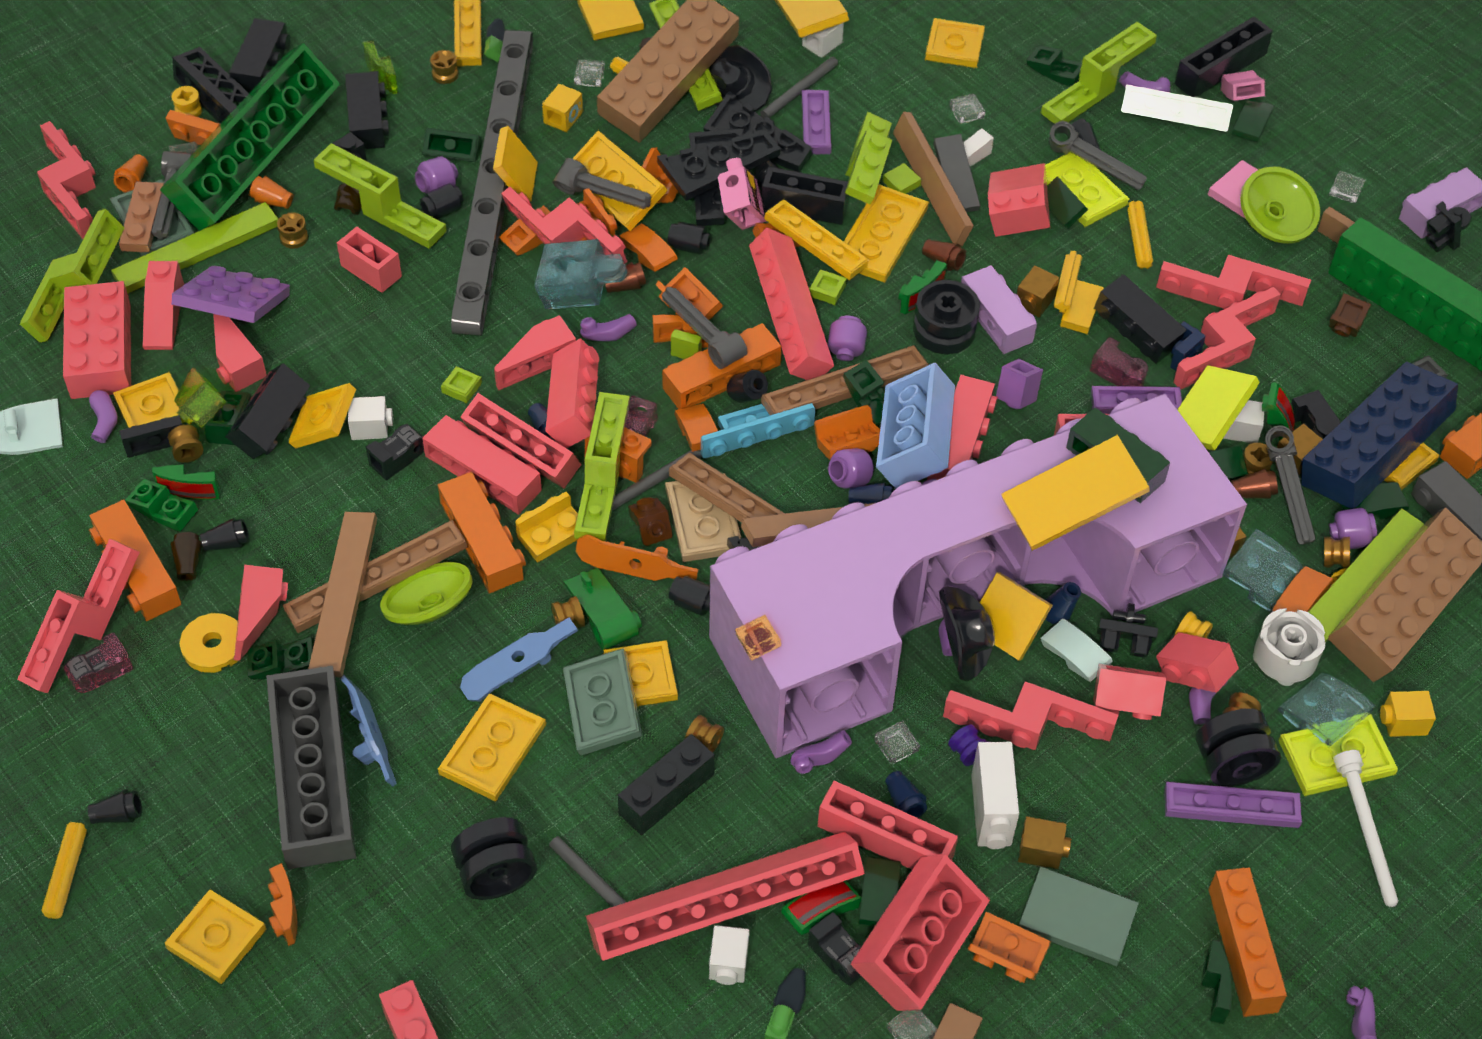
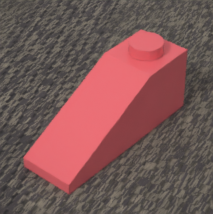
[143,261,184,350]
[213,314,267,392]
[494,315,576,390]
[234,565,288,661]

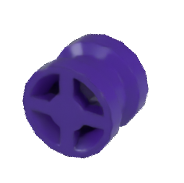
[948,724,987,766]

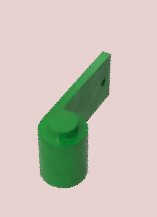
[564,568,642,650]

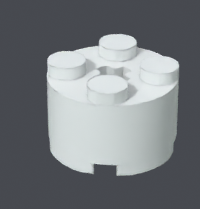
[1253,608,1326,686]

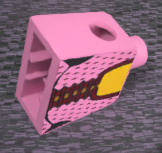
[718,158,767,230]

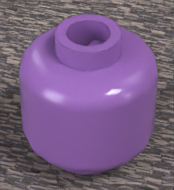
[415,156,458,193]
[827,315,867,361]
[828,448,874,489]
[1329,508,1377,550]

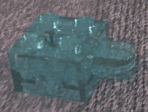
[534,239,627,310]

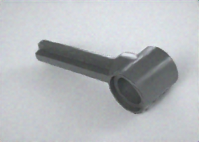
[1048,121,1147,190]
[152,151,193,240]
[552,158,651,209]
[662,287,748,369]
[1266,426,1316,545]

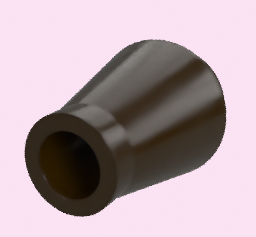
[170,532,202,581]

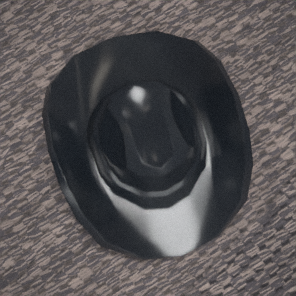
[708,45,772,112]
[939,586,995,681]

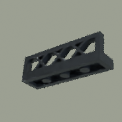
[172,47,249,124]

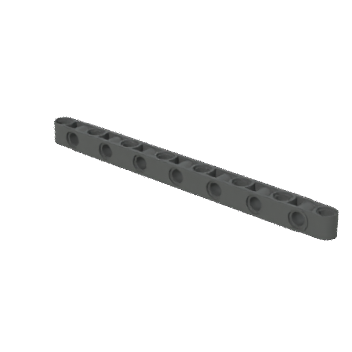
[451,30,533,336]

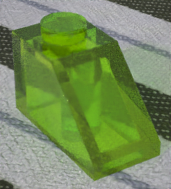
[174,367,226,428]

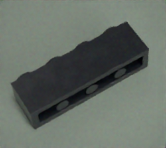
[1175,17,1273,98]

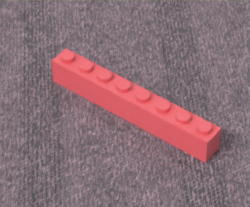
[586,832,865,961]

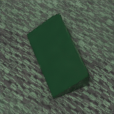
[422,128,482,163]

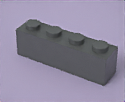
[1411,461,1482,566]

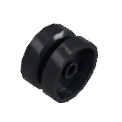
[913,280,980,355]
[1195,708,1282,787]
[450,817,537,900]

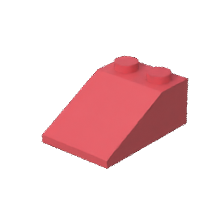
[988,163,1050,237]

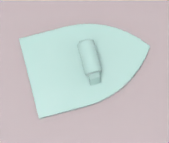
[0,398,63,455]

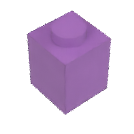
[996,359,1043,409]

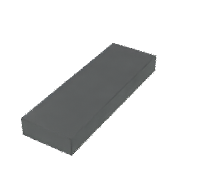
[933,134,980,212]

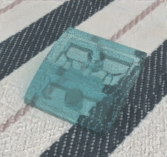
[1223,528,1304,613]
[1278,673,1376,748]

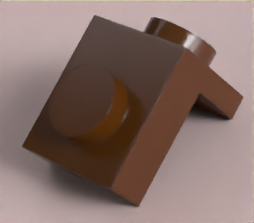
[1329,293,1371,338]
[628,497,673,546]

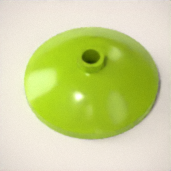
[1240,167,1320,244]
[380,562,472,625]

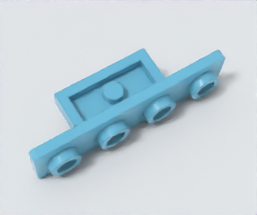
[701,403,815,458]

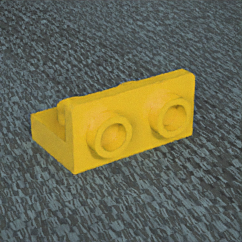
[515,492,578,563]

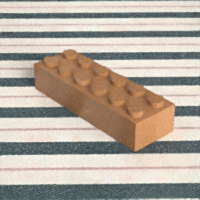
[597,0,739,143]
[1328,507,1482,683]

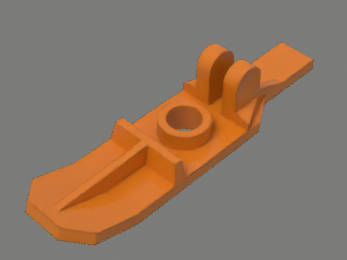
[576,534,699,581]

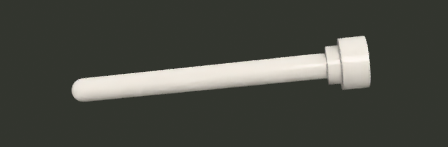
[1333,750,1398,907]

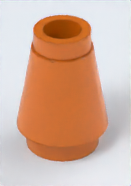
[114,154,148,192]
[249,176,294,209]

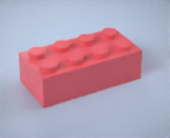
[63,281,131,399]
[850,854,990,1011]

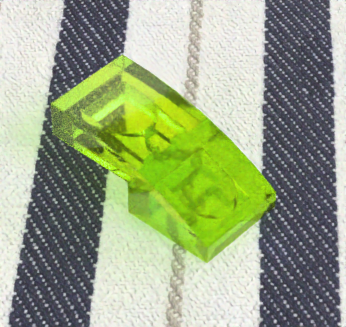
[363,40,398,94]

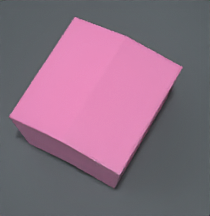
[1221,70,1265,101]

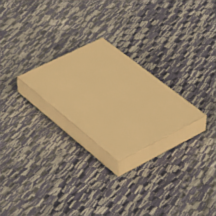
[665,473,741,562]

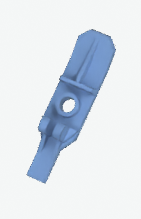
[460,617,578,702]
[341,675,397,786]

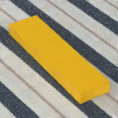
[454,0,482,66]
[764,199,869,280]

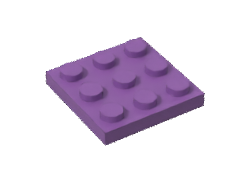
[171,266,290,323]

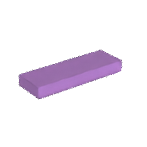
[802,90,831,154]
[1091,386,1182,414]

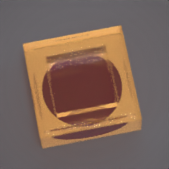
[735,615,782,661]

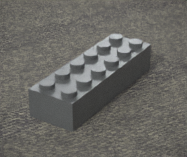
[266,665,356,869]

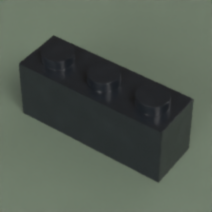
[229,18,291,93]
[345,71,389,150]
[762,167,849,225]
[1094,274,1187,364]
[225,363,310,459]
[618,734,715,836]

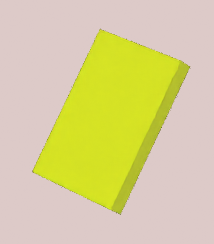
[1045,152,1129,227]
[1177,365,1260,451]
[1278,714,1398,796]

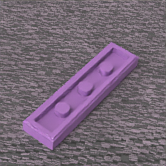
[1165,782,1302,828]

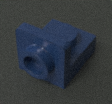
[1170,321,1206,371]

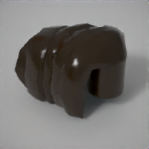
[334,183,362,215]

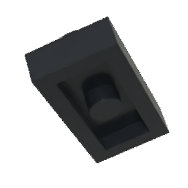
[119,415,183,458]

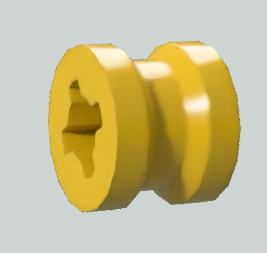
[171,86,202,117]
[1174,611,1213,638]

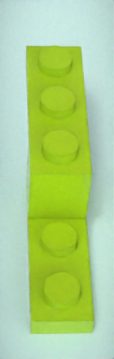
[1041,22,1157,124]
[845,112,892,204]
[313,143,446,249]
[20,209,124,343]
[574,392,630,541]

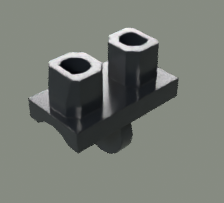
[1426,201,1471,253]
[1096,603,1158,658]

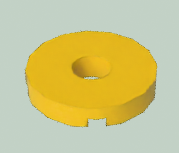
[179,613,238,673]

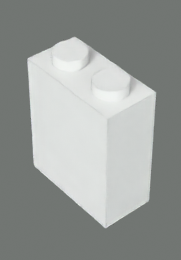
[971,742,1019,849]

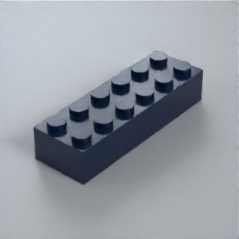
[1301,361,1458,509]

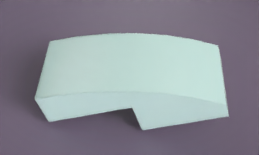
[1041,618,1113,682]

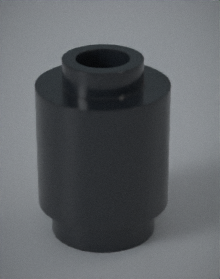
[419,183,463,219]
[668,222,711,255]
[727,370,768,403]
[668,576,710,616]

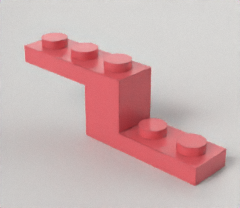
[37,121,96,239]
[501,187,627,268]
[1156,255,1311,309]
[1173,287,1281,390]
[17,539,140,693]
[943,681,1119,750]

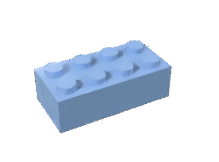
[876,362,955,489]

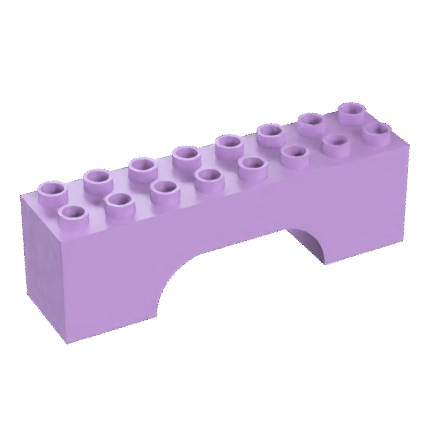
[709,394,1247,758]

